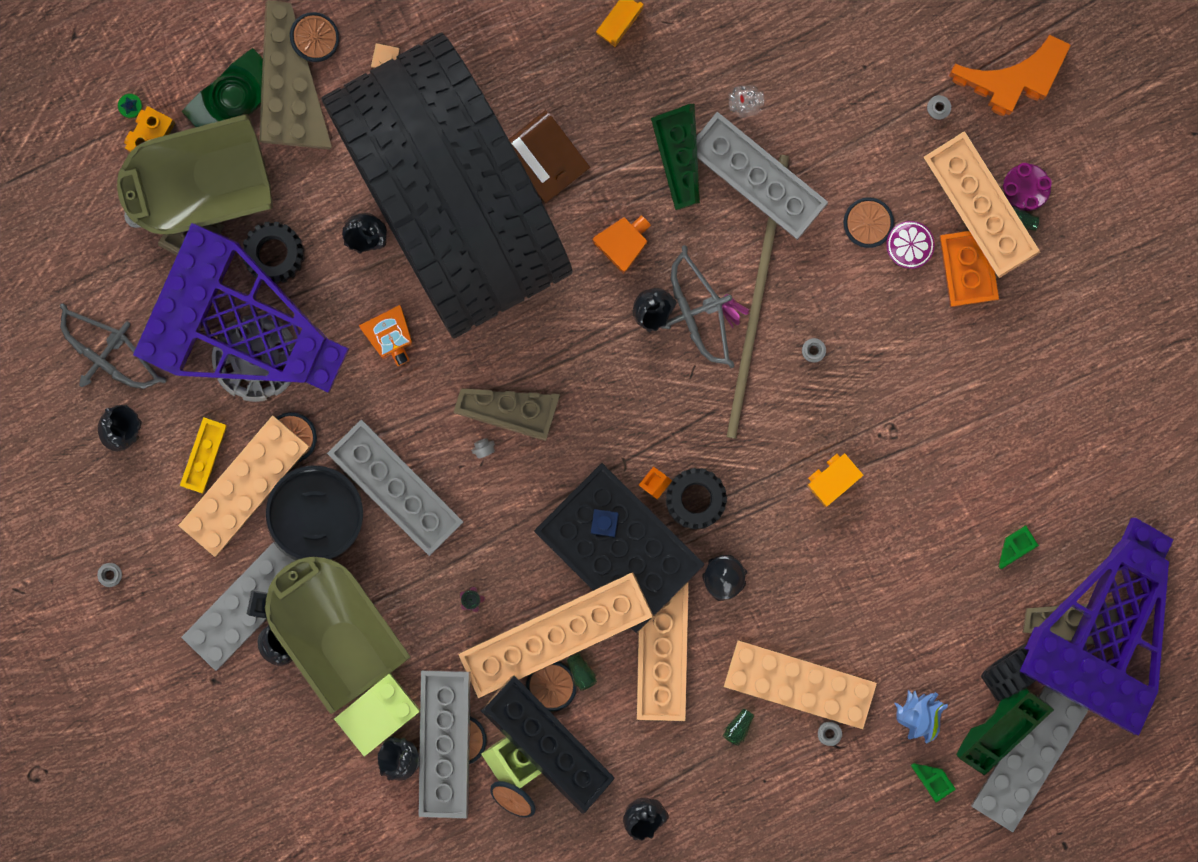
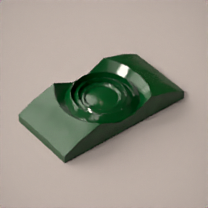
[182,48,263,127]
[956,688,1054,775]

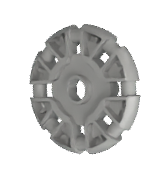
[212,315,294,402]

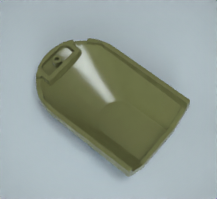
[117,114,273,235]
[265,557,411,714]

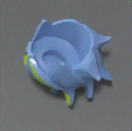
[894,690,948,743]

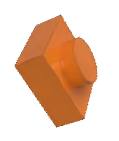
[639,466,672,500]

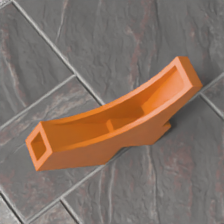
[949,35,1071,116]

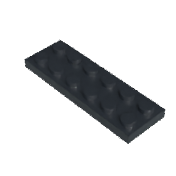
[480,676,615,814]

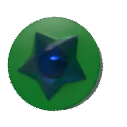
[118,94,143,119]

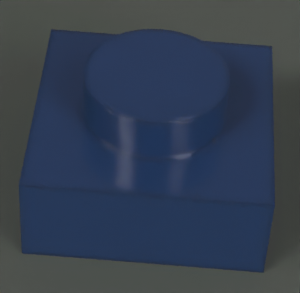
[591,509,619,537]

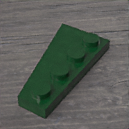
[651,104,700,210]

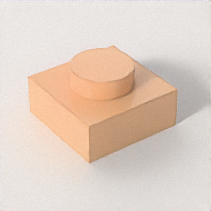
[371,43,400,69]

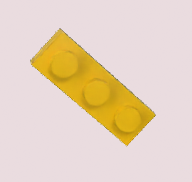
[180,417,227,494]

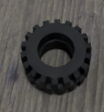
[243,221,305,284]
[666,468,727,529]
[981,644,1036,701]

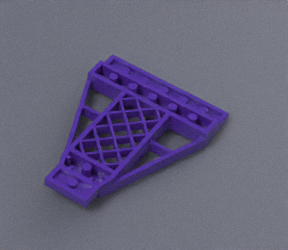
[133,223,349,393]
[1019,518,1174,736]

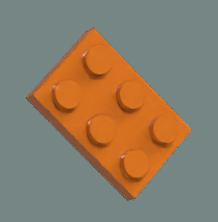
[939,231,999,307]

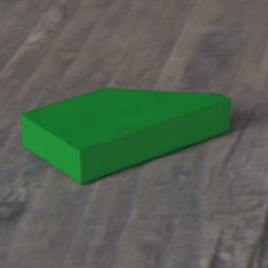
[998,525,1039,569]
[910,763,956,803]

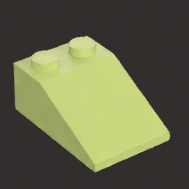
[334,673,420,757]
[481,737,541,788]

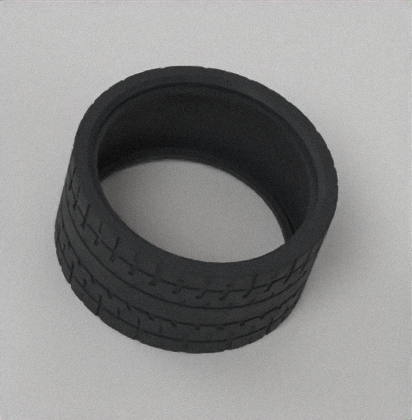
[321,33,573,339]

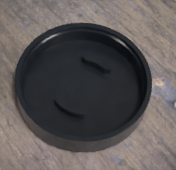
[266,466,363,561]

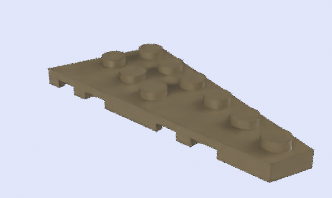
[259,0,332,150]

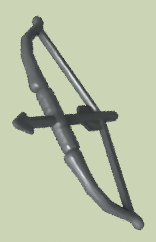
[661,245,735,368]
[60,303,167,389]

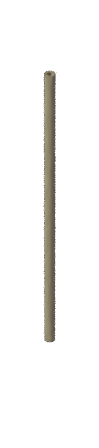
[727,155,789,439]

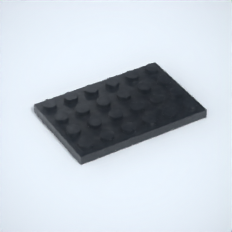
[534,463,705,634]

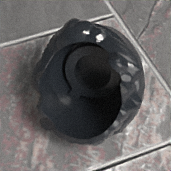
[342,213,387,254]
[633,288,677,332]
[98,405,142,452]
[702,555,747,601]
[257,625,293,666]
[378,736,420,781]
[623,798,669,841]

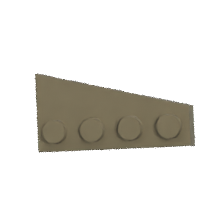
[454,389,560,441]
[1022,602,1126,648]

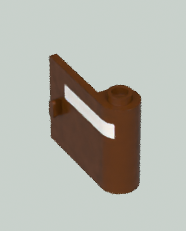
[509,110,591,203]

